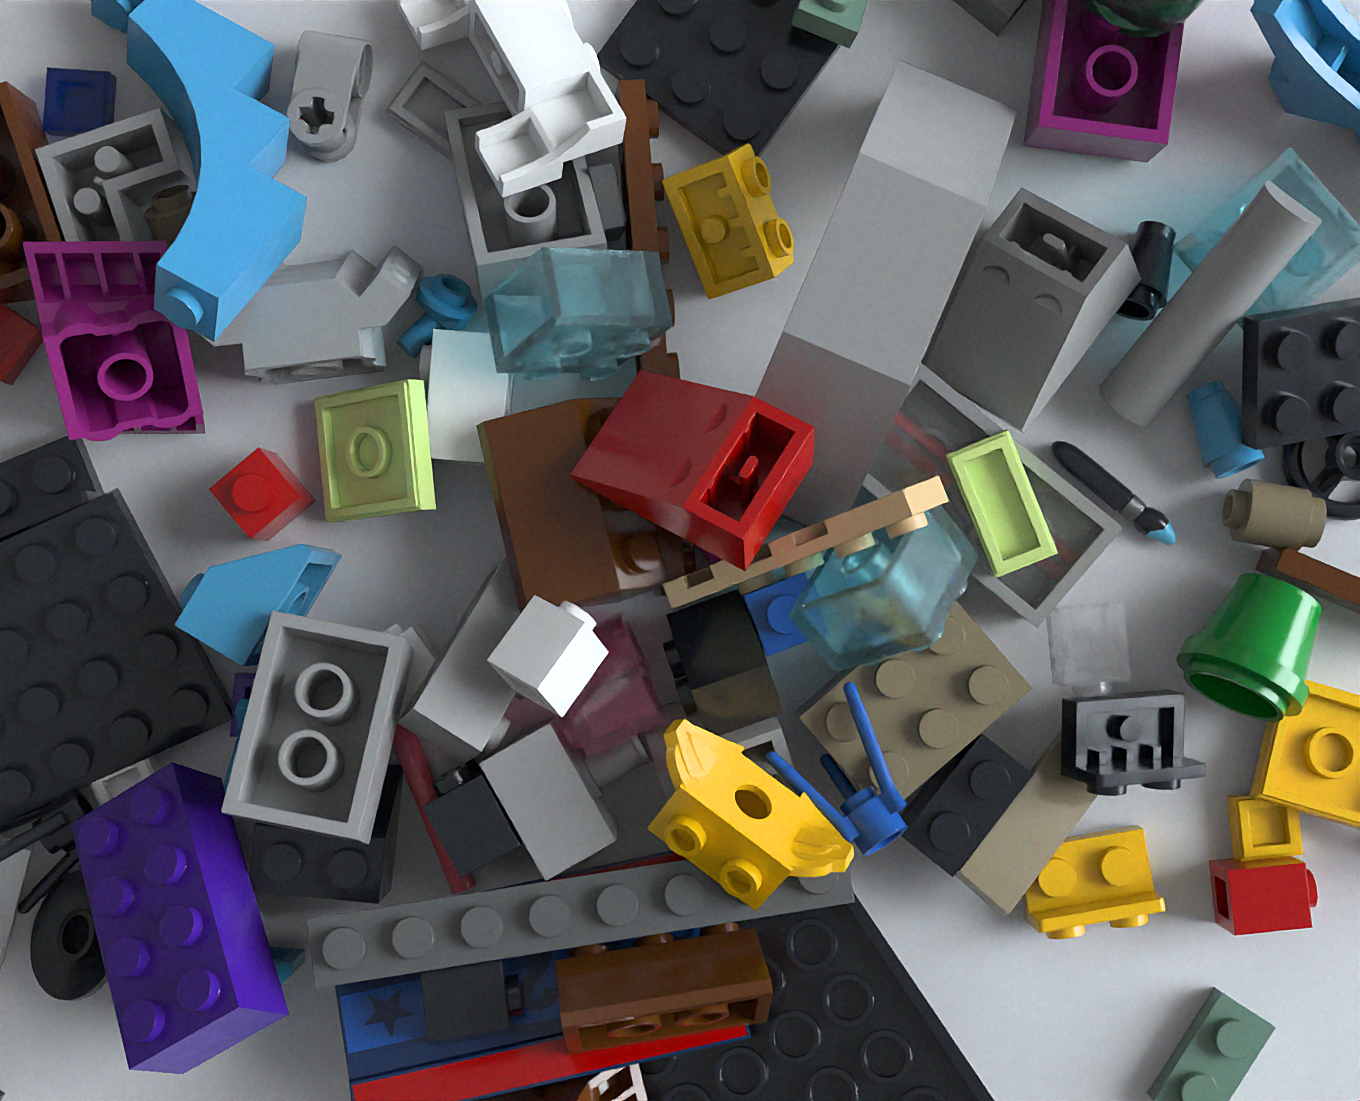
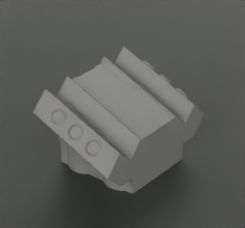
[197,245,422,385]

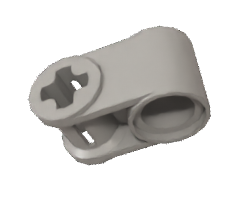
[287,30,373,162]

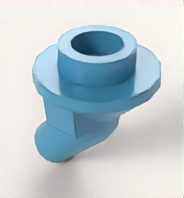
[396,274,478,359]

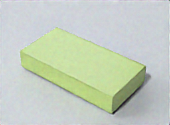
[945,429,1058,578]

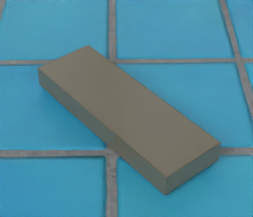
[955,731,1098,916]

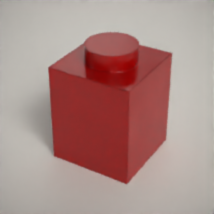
[209,447,316,541]
[1209,856,1318,936]

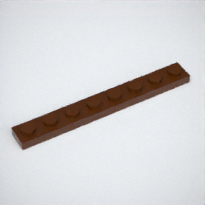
[614,79,696,596]

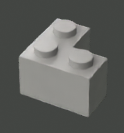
[35,108,197,241]

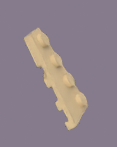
[662,476,949,609]

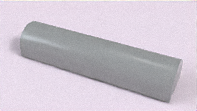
[1099,180,1323,426]

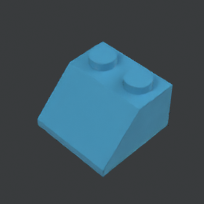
[175,544,343,666]

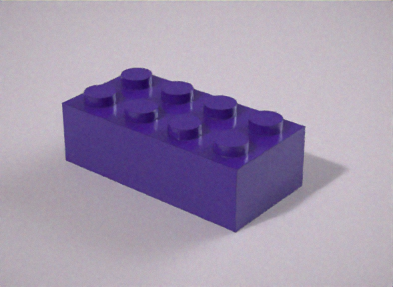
[71,762,289,1074]

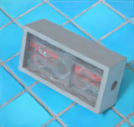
[862,363,1123,628]

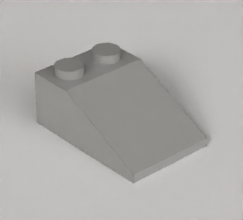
[443,101,608,310]

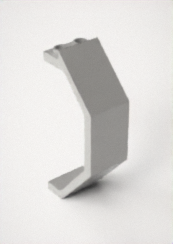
[755,59,1018,528]

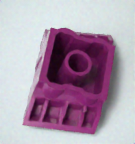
[22,241,205,442]

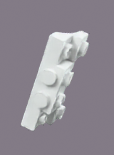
[396,0,627,198]

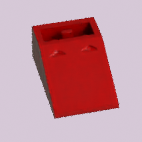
[570,370,815,571]

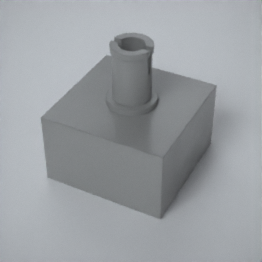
[479,715,652,881]

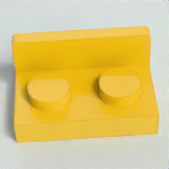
[661,143,794,300]
[1022,825,1166,939]

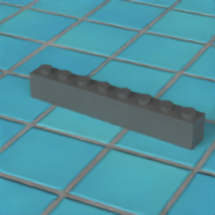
[307,860,855,989]

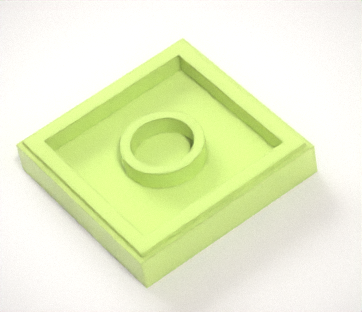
[314,379,436,523]

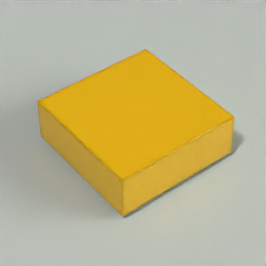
[1227,793,1303,861]

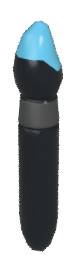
[1051,441,1175,546]

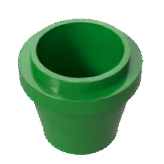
[1176,573,1322,722]

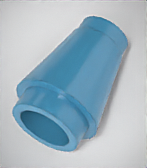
[1186,380,1265,479]

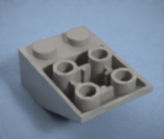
[925,187,1141,434]

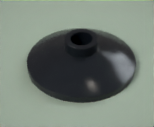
[30,870,108,1001]

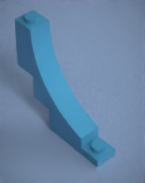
[91,0,307,342]

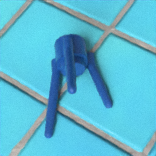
[766,682,908,857]

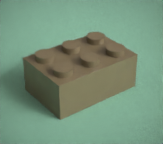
[794,589,1032,800]

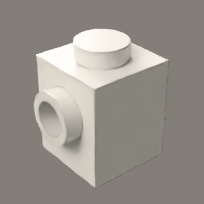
[487,595,608,718]

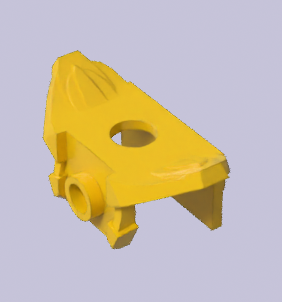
[647,719,854,911]

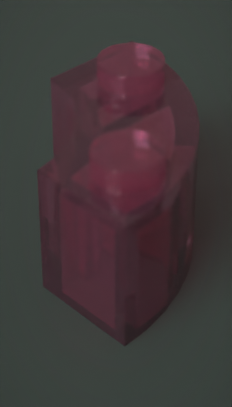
[558,611,669,757]

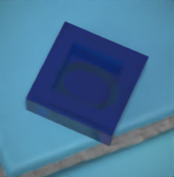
[43,67,117,137]

